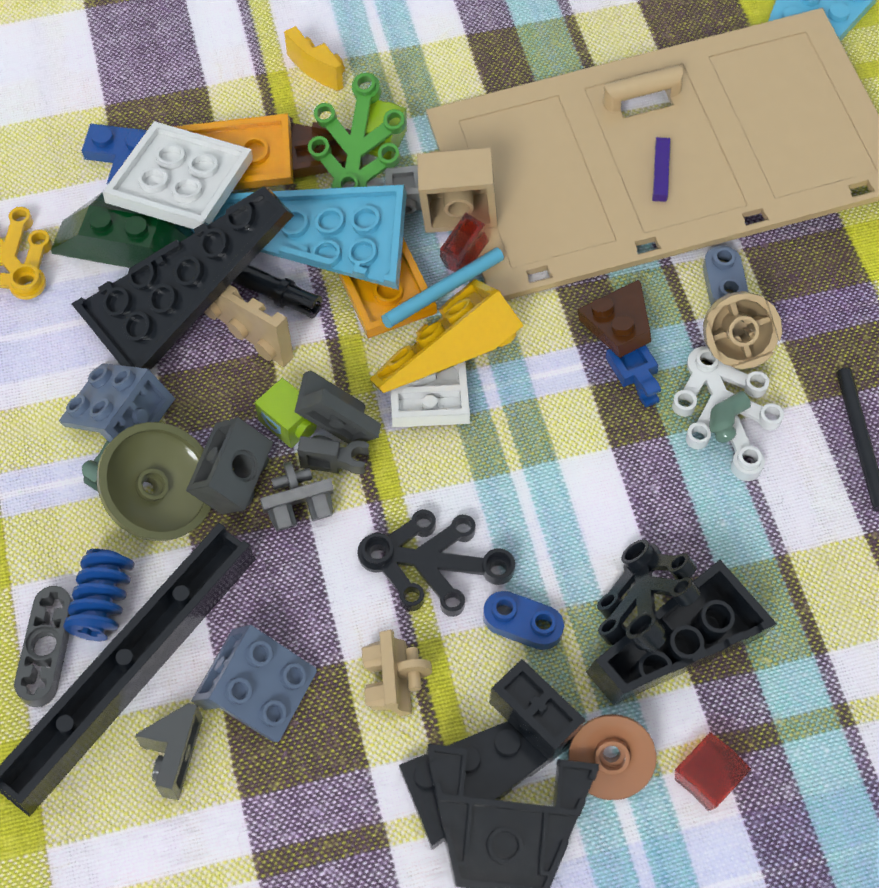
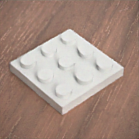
[103,121,253,229]

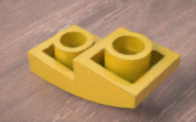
[284,26,345,91]

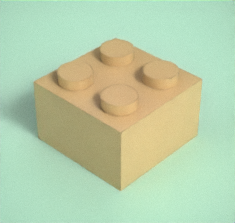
[417,147,497,233]

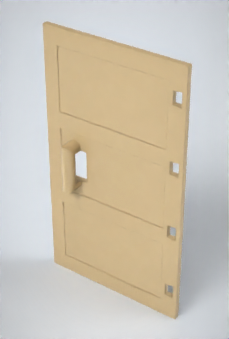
[426,8,879,300]

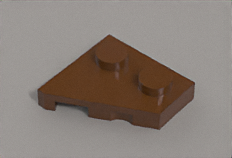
[289,117,363,178]

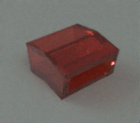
[440,213,489,272]
[675,732,751,811]

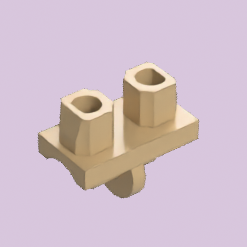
[362,629,432,716]

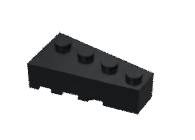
[586,560,777,705]

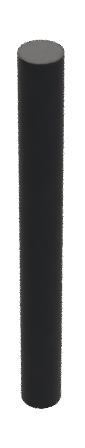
[836,368,879,512]

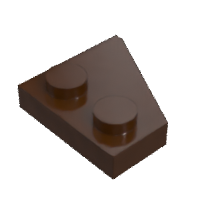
[578,280,652,358]

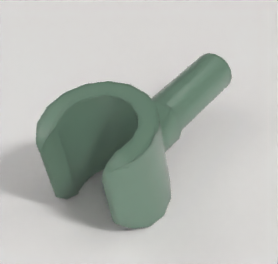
[82,441,109,491]

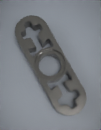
[14,586,73,707]

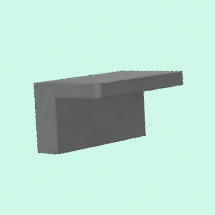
[295,371,381,444]

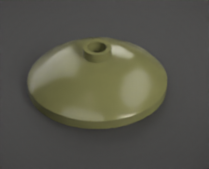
[97,422,211,541]

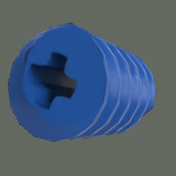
[63,548,135,642]

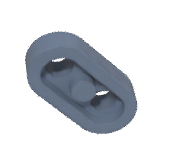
[703,245,748,306]

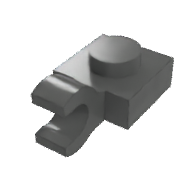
[297,435,370,474]

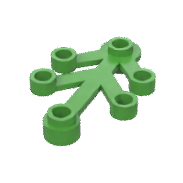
[308,73,406,188]

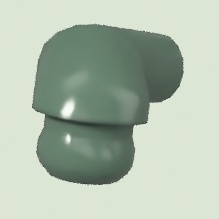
[709,391,751,443]

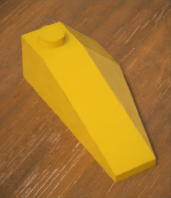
[370,279,524,393]

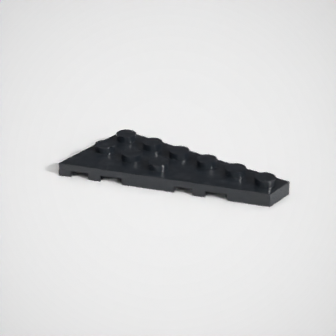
[72,186,294,370]

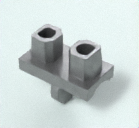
[260,461,334,532]

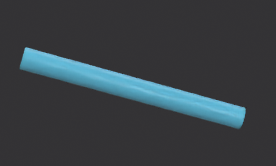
[381,247,504,328]

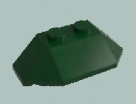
[51,192,193,268]

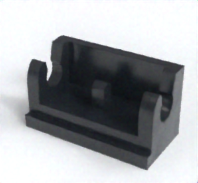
[489,659,586,763]

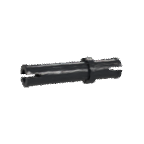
[233,264,323,318]

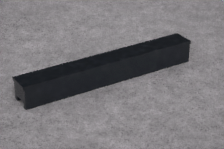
[0,522,256,817]

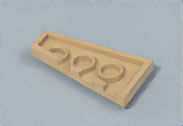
[204,285,294,368]

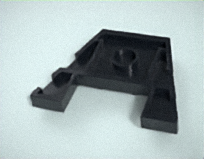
[426,744,599,888]

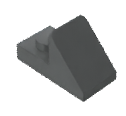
[135,703,203,800]

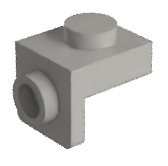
[385,165,422,215]

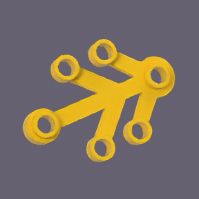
[0,207,52,300]

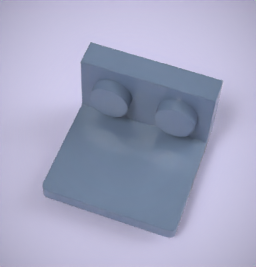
[59,363,175,443]
[191,625,317,742]

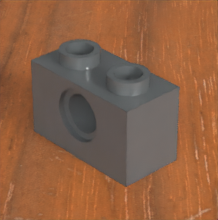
[186,417,273,515]

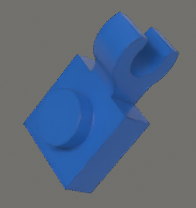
[606,345,661,408]

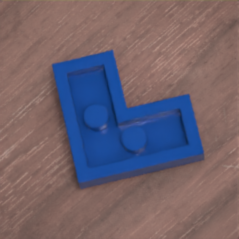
[81,123,147,185]

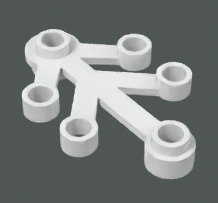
[672,346,784,481]

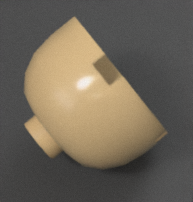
[703,291,782,369]

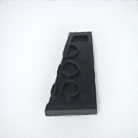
[399,721,572,850]

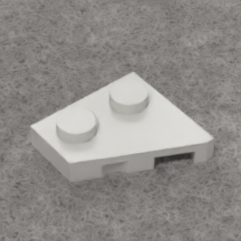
[391,361,470,428]

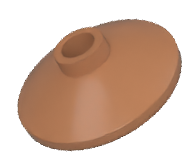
[568,714,657,800]

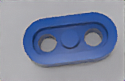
[483,591,564,650]

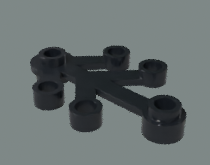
[357,509,515,617]
[597,539,700,653]

